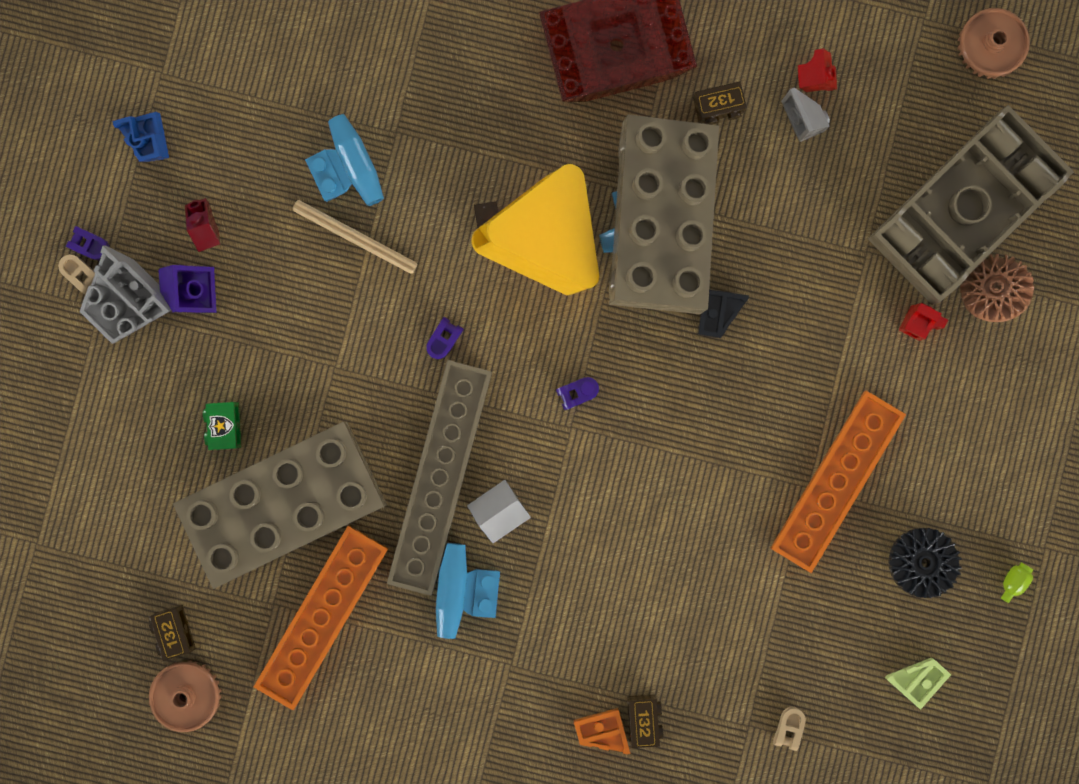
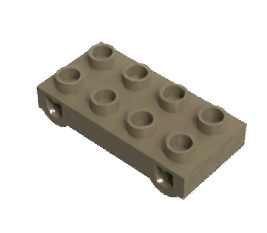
[868,105,1074,305]
[609,115,719,314]
[173,422,387,589]

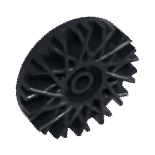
[889,528,962,598]

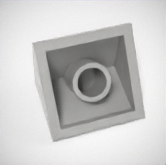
[467,480,531,543]

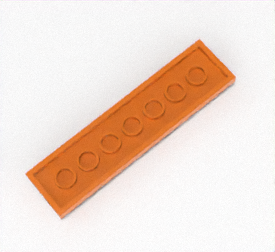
[770,391,906,573]
[254,525,389,711]

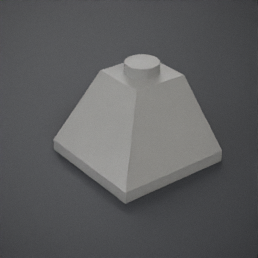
[781,88,830,142]

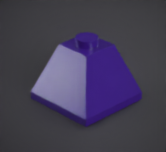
[159,265,217,313]

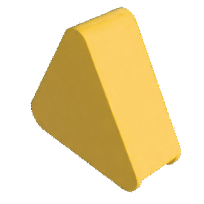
[471,164,599,295]

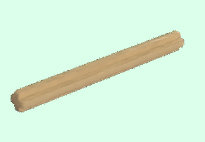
[293,200,417,274]

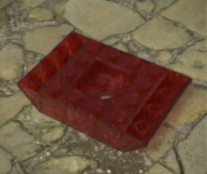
[539,0,697,102]

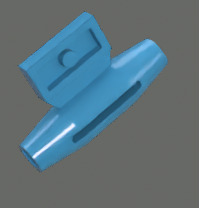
[305,114,384,206]
[436,543,500,639]

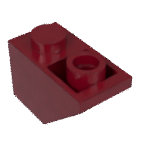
[185,198,220,252]

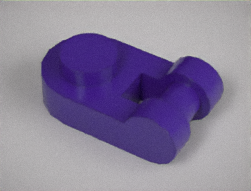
[65,226,110,260]
[426,317,464,359]
[556,377,599,411]

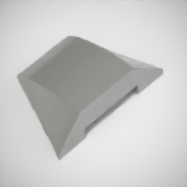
[80,245,171,344]

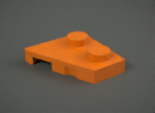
[574,708,631,754]

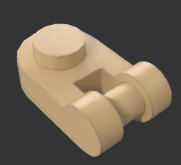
[58,254,95,295]
[773,707,806,751]

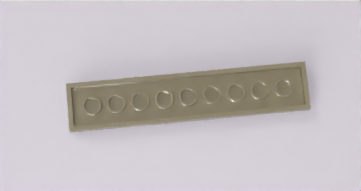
[387,360,492,596]

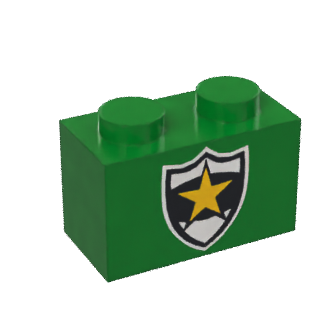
[203,402,241,450]

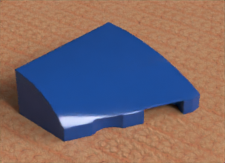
[112,112,169,162]

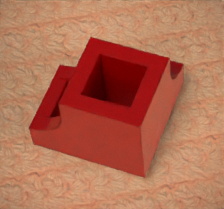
[797,48,837,92]
[899,303,948,341]

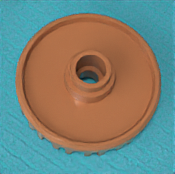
[957,8,1030,79]
[960,254,1034,322]
[149,660,221,732]

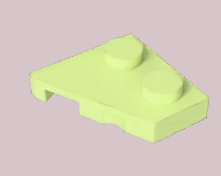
[885,658,951,710]

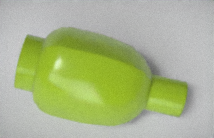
[1001,562,1033,603]

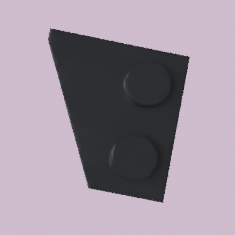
[697,289,749,338]

